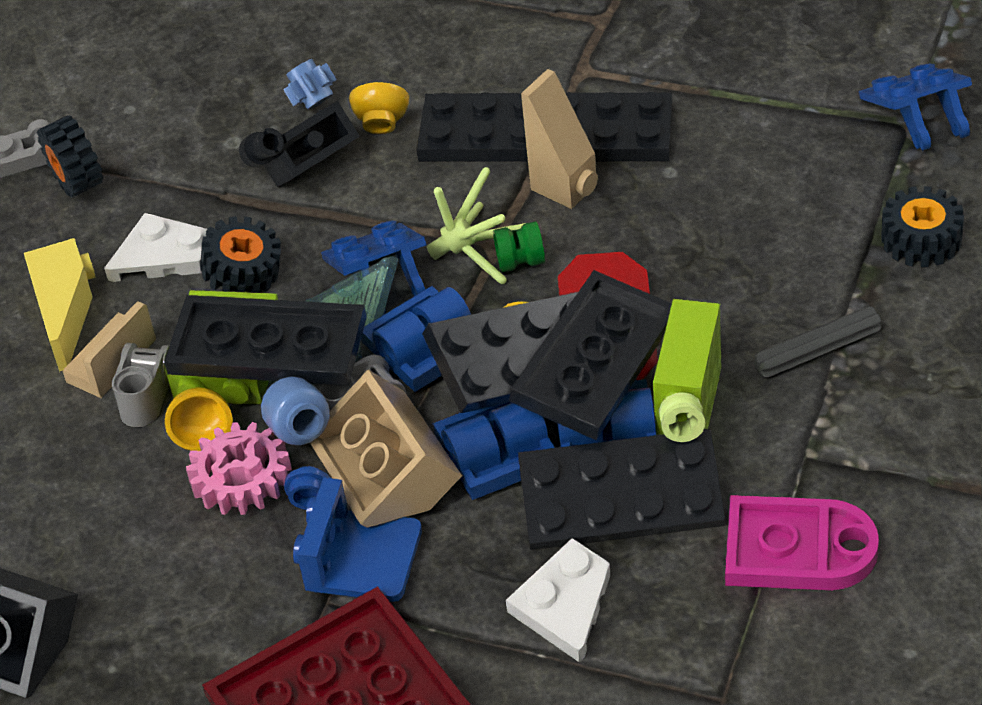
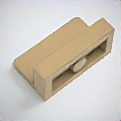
[62,301,156,398]

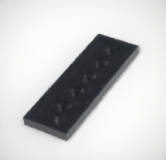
[416,92,673,162]

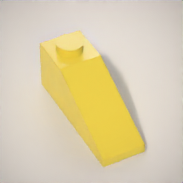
[24,238,96,372]

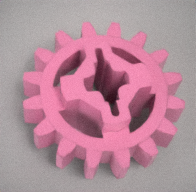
[186,422,292,515]

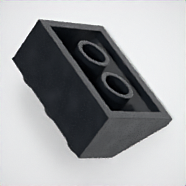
[0,568,78,698]

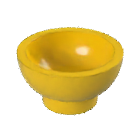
[349,82,409,134]
[165,387,233,451]

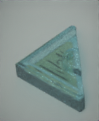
[306,256,399,327]

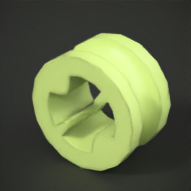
[659,392,705,442]

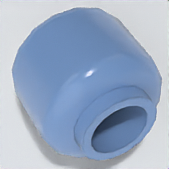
[261,376,330,446]

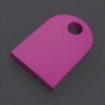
[725,495,879,590]

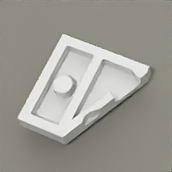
[104,213,207,282]
[506,538,610,663]

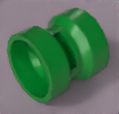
[493,221,545,272]

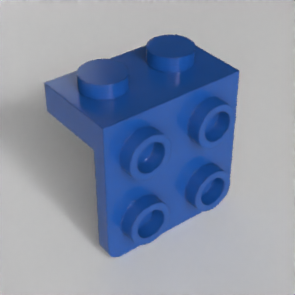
[293,477,422,602]

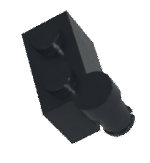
[239,100,360,187]

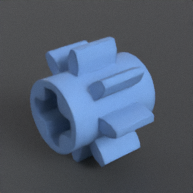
[283,59,337,110]

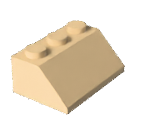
[310,369,462,528]

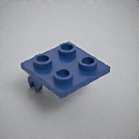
[858,64,972,151]
[321,221,427,315]

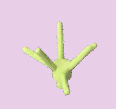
[426,167,525,284]

